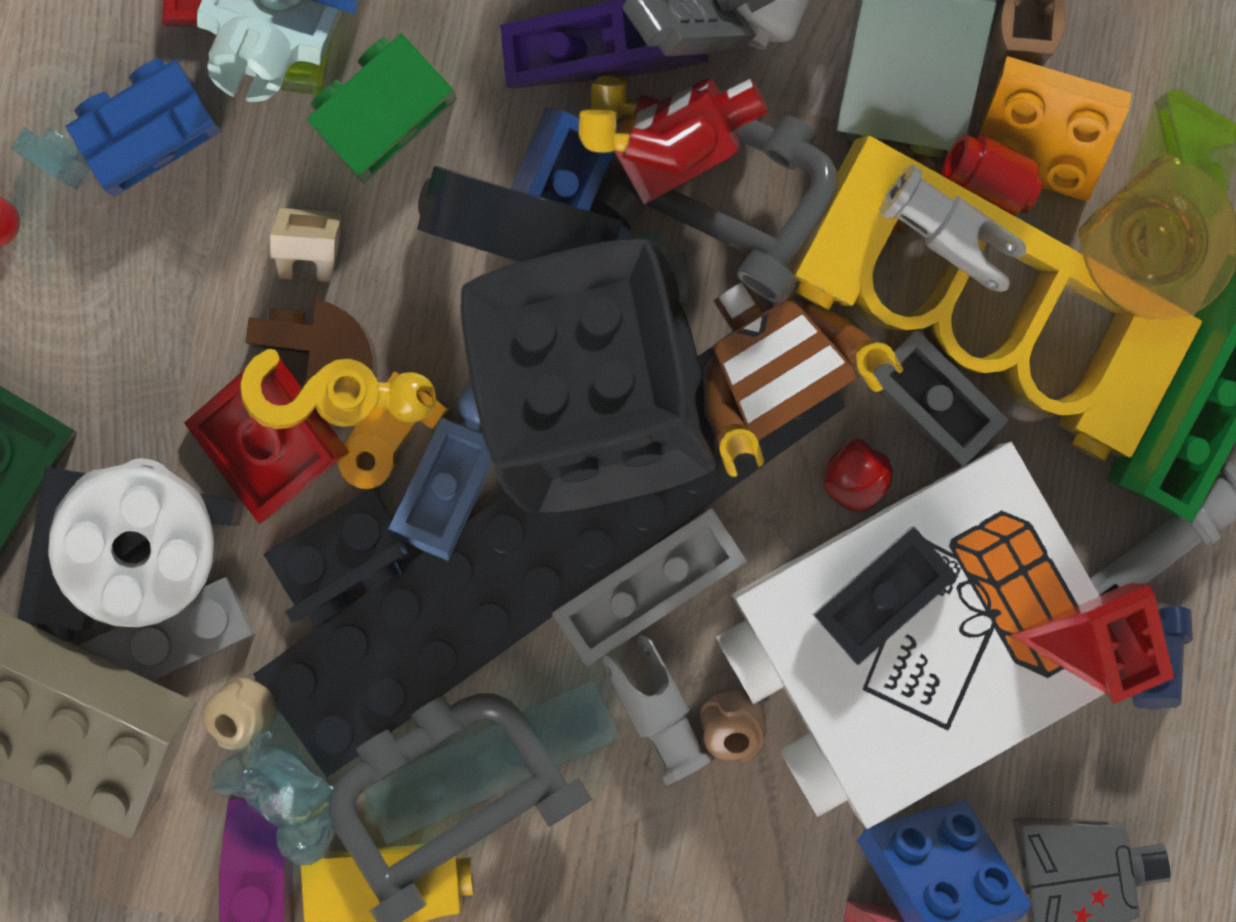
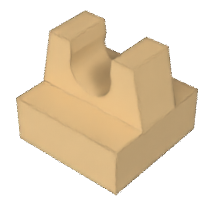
[270,208,343,282]

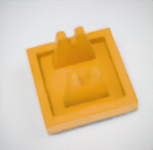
[975,56,1132,202]

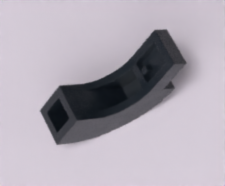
[417,165,622,262]

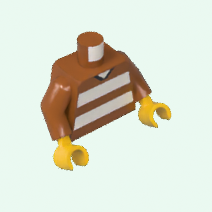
[703,282,903,477]

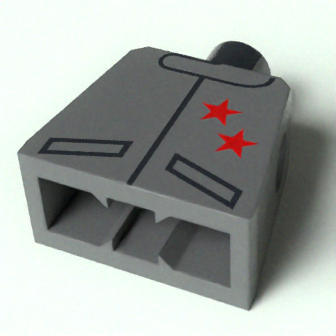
[1013,818,1171,922]

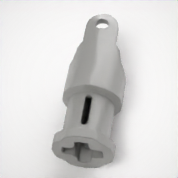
[879,164,1026,291]
[602,635,716,786]

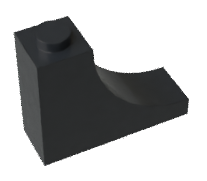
[18,467,244,640]

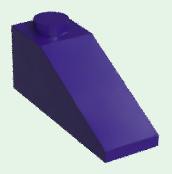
[500,0,709,89]

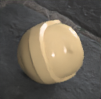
[202,678,278,750]

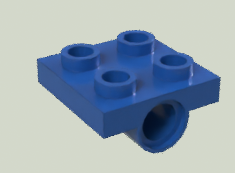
[857,800,1032,922]

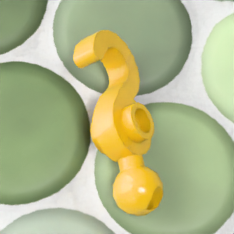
[240,349,436,429]

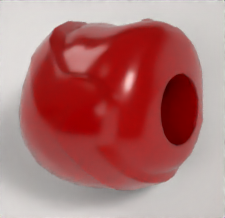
[822,438,893,512]

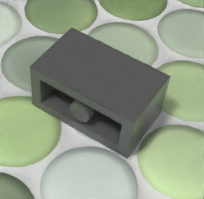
[873,329,1010,468]

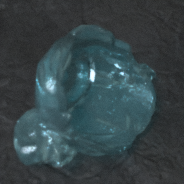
[212,731,335,865]

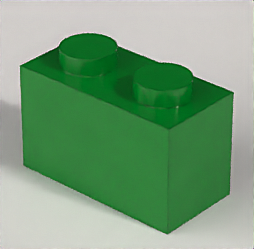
[306,33,457,183]

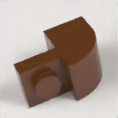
[245,300,378,384]

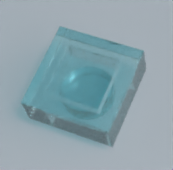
[10,127,91,190]

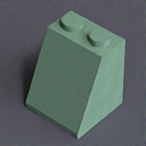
[836,0,996,157]

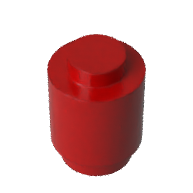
[941,134,1043,216]

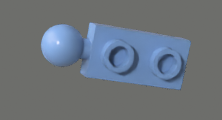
[388,384,494,561]

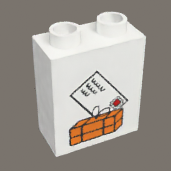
[715,442,1105,829]

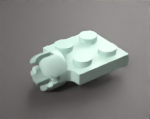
[197,0,343,102]

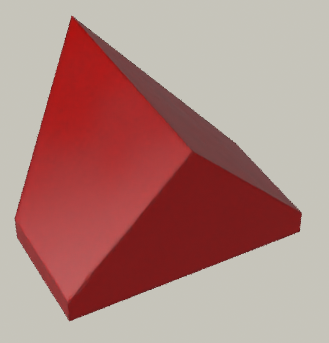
[1010,583,1174,704]

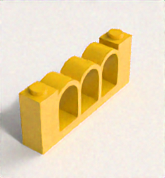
[787,135,1203,462]

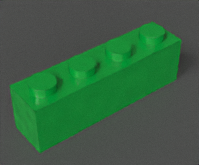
[1106,255,1236,522]

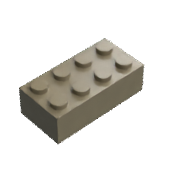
[0,611,196,839]

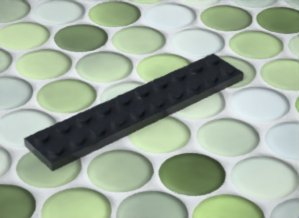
[253,304,845,778]

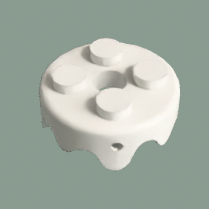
[48,458,214,627]

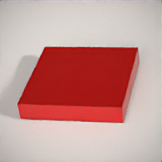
[184,349,350,524]

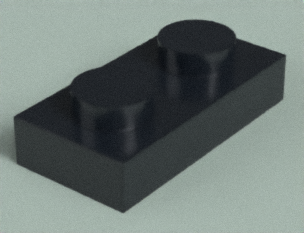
[812,526,959,665]

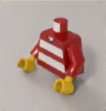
[579,75,769,204]

